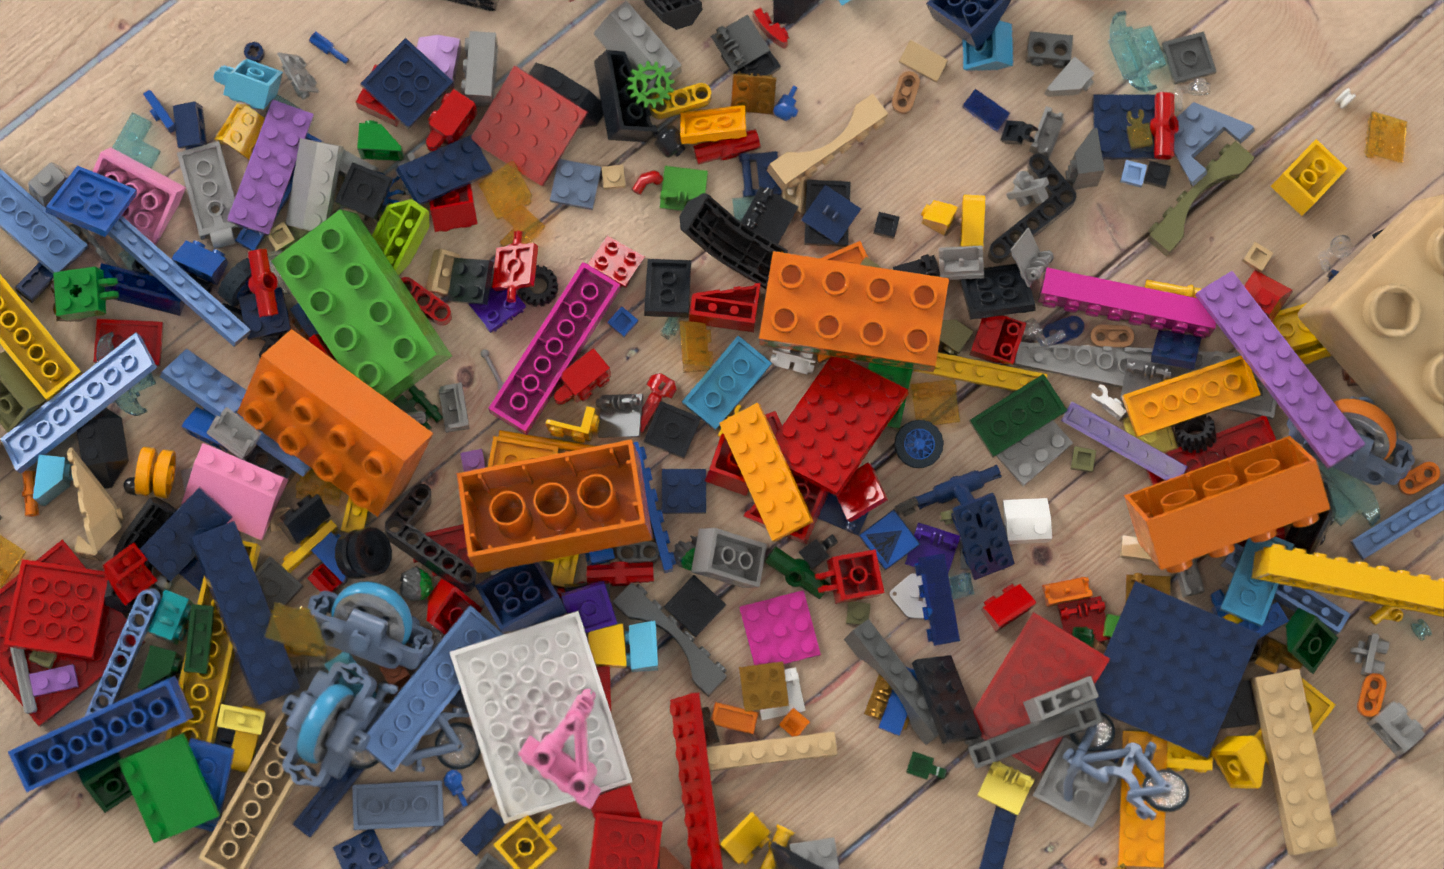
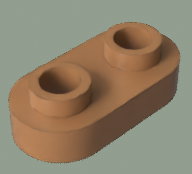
[892,71,920,114]
[1090,325,1134,348]

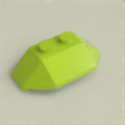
[372,199,429,275]

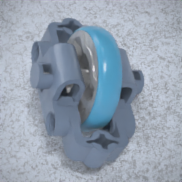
[305,582,434,669]
[280,662,380,787]

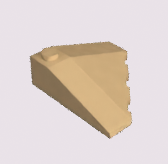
[67,448,125,552]

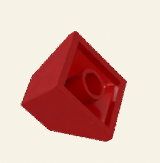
[1244,270,1293,322]
[427,579,483,635]

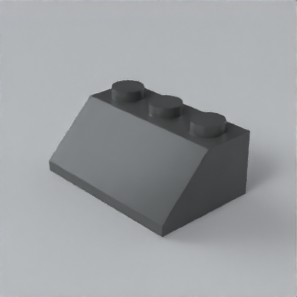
[1066,128,1105,190]

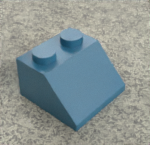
[962,21,1013,71]

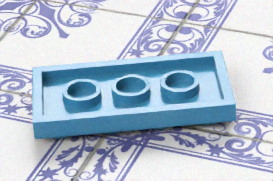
[682,336,772,431]
[1220,537,1294,627]

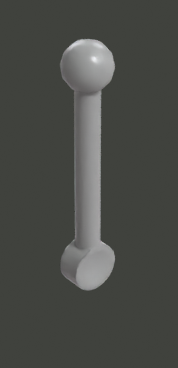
[481,349,504,390]

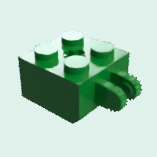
[53,266,119,320]

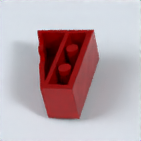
[689,283,761,333]

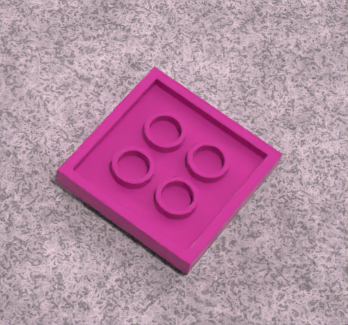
[739,590,821,665]

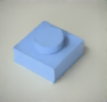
[1120,160,1147,188]

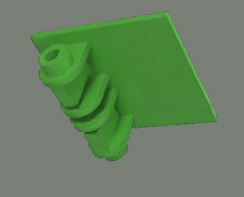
[659,166,708,211]

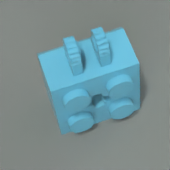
[213,59,283,109]

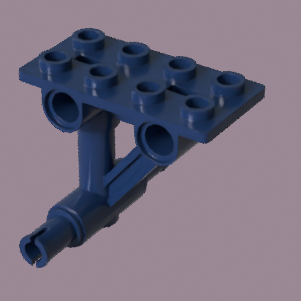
[915,464,1015,580]

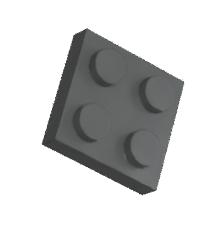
[1162,31,1217,85]

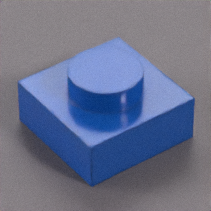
[607,306,638,337]

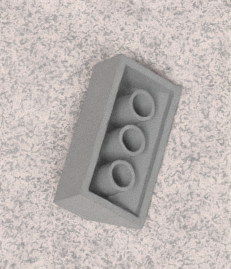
[594,0,682,98]
[285,138,344,231]

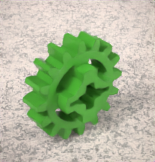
[627,61,674,109]

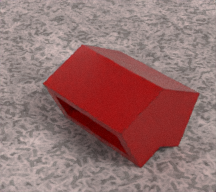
[307,563,342,593]

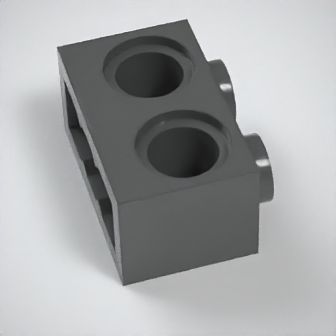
[1026,31,1073,68]

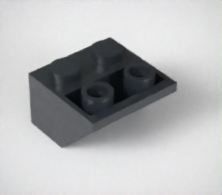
[277,494,331,545]

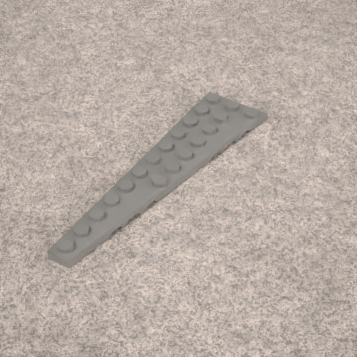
[1014,342,1277,419]

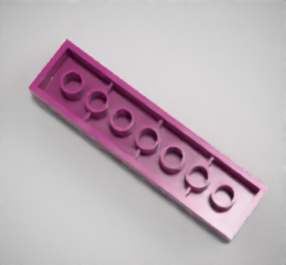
[488,262,621,435]
[1038,268,1216,339]

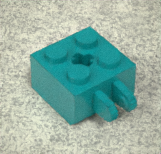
[147,590,194,645]

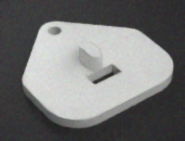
[890,573,935,619]

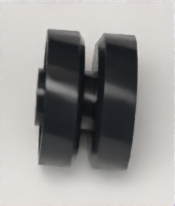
[335,527,392,579]

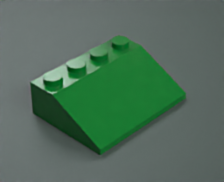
[118,733,220,843]

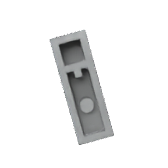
[1023,676,1099,723]

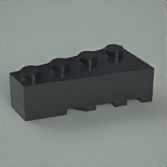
[594,50,658,142]

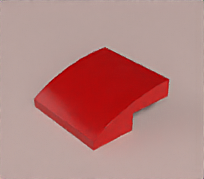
[103,543,158,606]
[591,784,642,819]

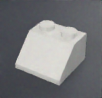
[1003,498,1052,544]

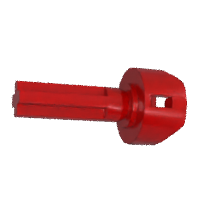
[640,373,677,433]

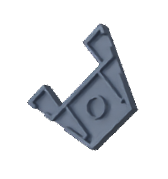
[1174,102,1255,186]

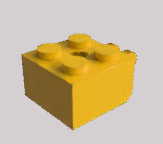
[493,814,562,869]

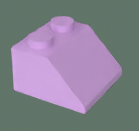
[417,35,462,87]

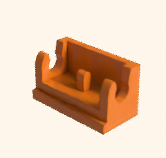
[1042,577,1093,607]

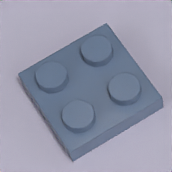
[550,159,602,210]

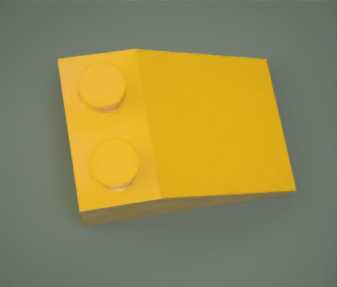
[1270,139,1348,216]

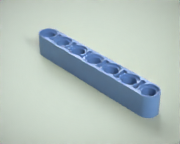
[85,588,161,716]

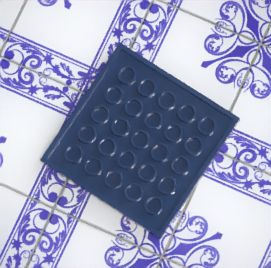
[1083,581,1260,758]

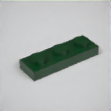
[184,604,215,674]

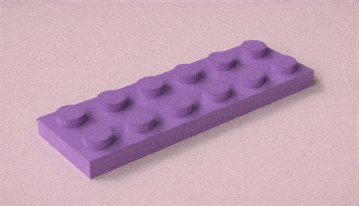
[227,99,314,236]

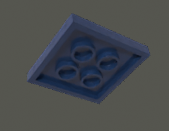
[360,38,453,129]
[1093,94,1158,160]

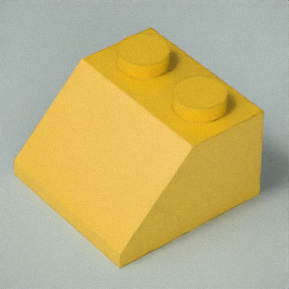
[1210,736,1266,789]
[720,812,771,865]

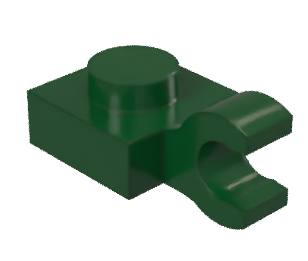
[906,751,947,780]

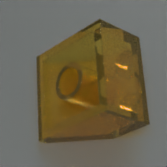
[679,321,714,373]

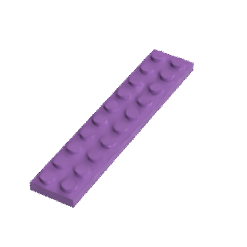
[1195,271,1365,469]

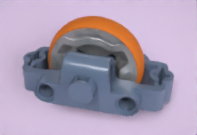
[1287,396,1415,485]

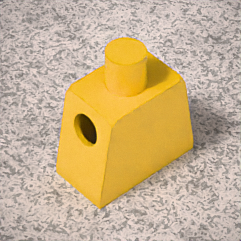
[588,624,627,668]

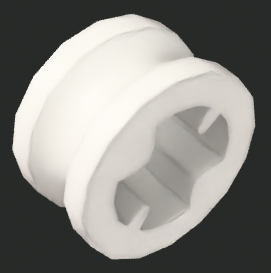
[1334,88,1356,109]

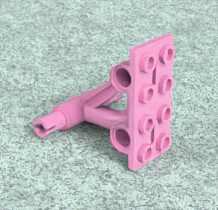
[518,689,601,809]

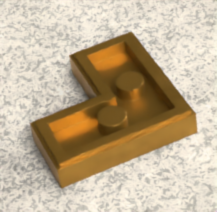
[1255,635,1302,673]

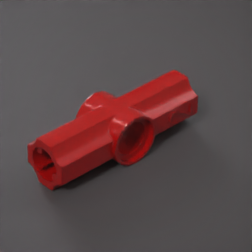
[1150,92,1179,160]
[693,129,761,165]
[248,248,278,317]
[586,561,654,586]

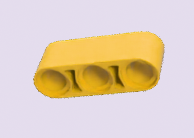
[650,83,711,120]
[960,194,985,247]
[231,705,265,773]

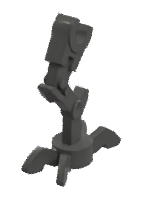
[69,224,122,277]

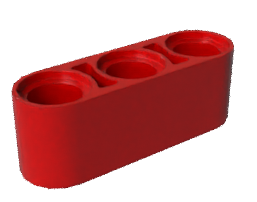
[401,277,452,326]

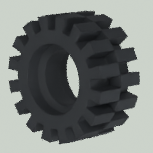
[519,265,558,307]
[1175,414,1216,453]

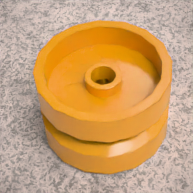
[135,446,176,499]

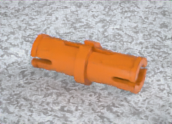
[22,471,40,517]

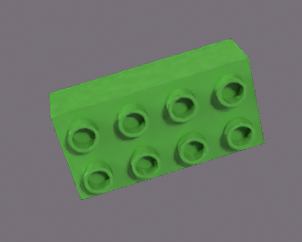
[271,209,453,402]

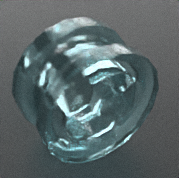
[1411,618,1432,641]

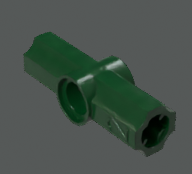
[765,547,831,599]

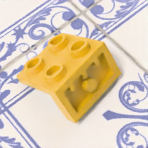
[214,103,265,160]

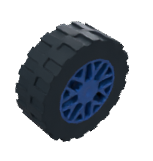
[218,258,253,307]
[894,420,944,468]

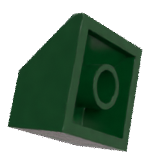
[1286,608,1339,674]
[138,645,184,691]
[76,751,133,813]

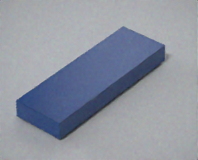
[878,667,919,736]

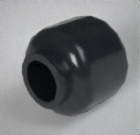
[654,125,686,158]

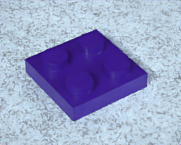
[561,581,617,633]

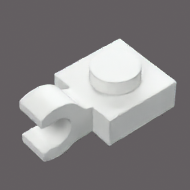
[1091,384,1126,421]

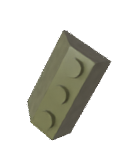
[0,351,46,432]

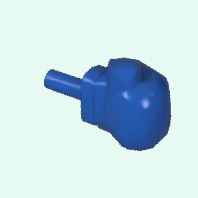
[773,86,799,121]
[443,770,468,807]

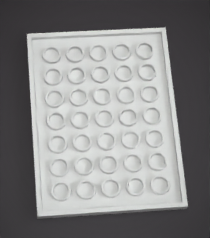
[449,611,633,823]

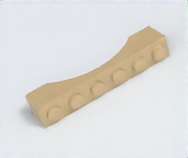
[767,94,888,191]
[707,732,837,772]

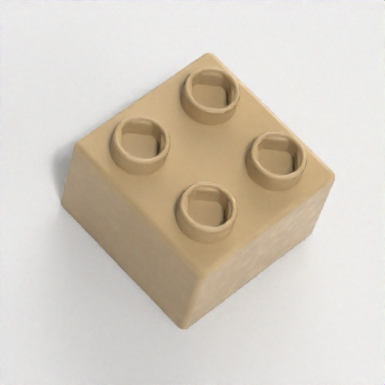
[1298,194,1444,440]

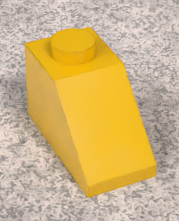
[921,200,958,236]

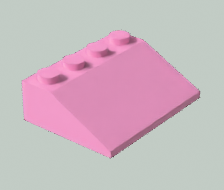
[93,147,186,245]
[181,443,289,540]

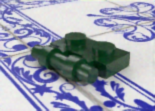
[393,385,443,430]

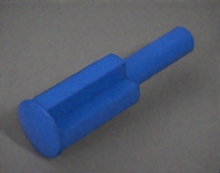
[309,31,349,64]

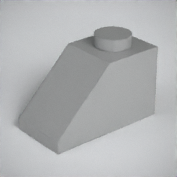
[1045,57,1094,97]

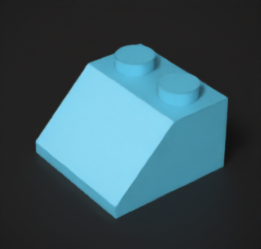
[33,455,73,506]
[625,621,658,672]

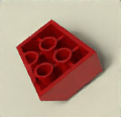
[743,472,829,545]

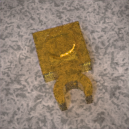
[1126,109,1153,150]

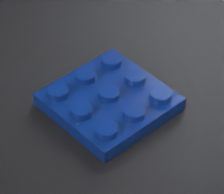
[46,165,136,237]

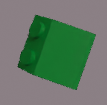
[357,120,405,161]

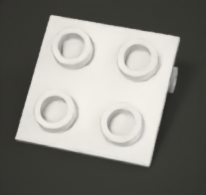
[760,667,806,720]

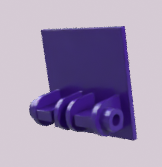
[469,287,526,333]
[905,522,960,578]

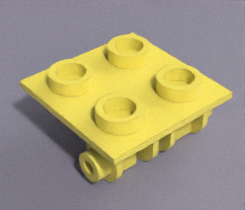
[977,761,1034,816]

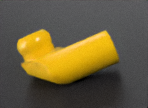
[1369,605,1404,626]

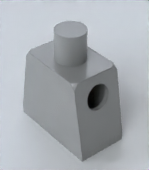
[28,162,70,208]

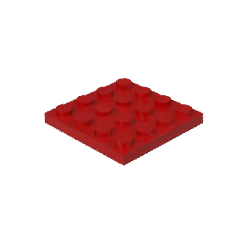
[471,66,588,186]
[4,559,108,659]

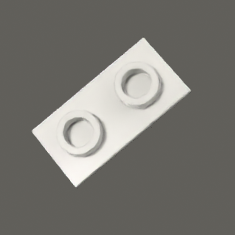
[770,348,817,375]

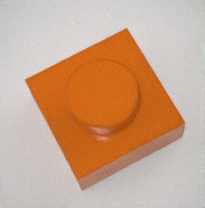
[779,707,810,737]

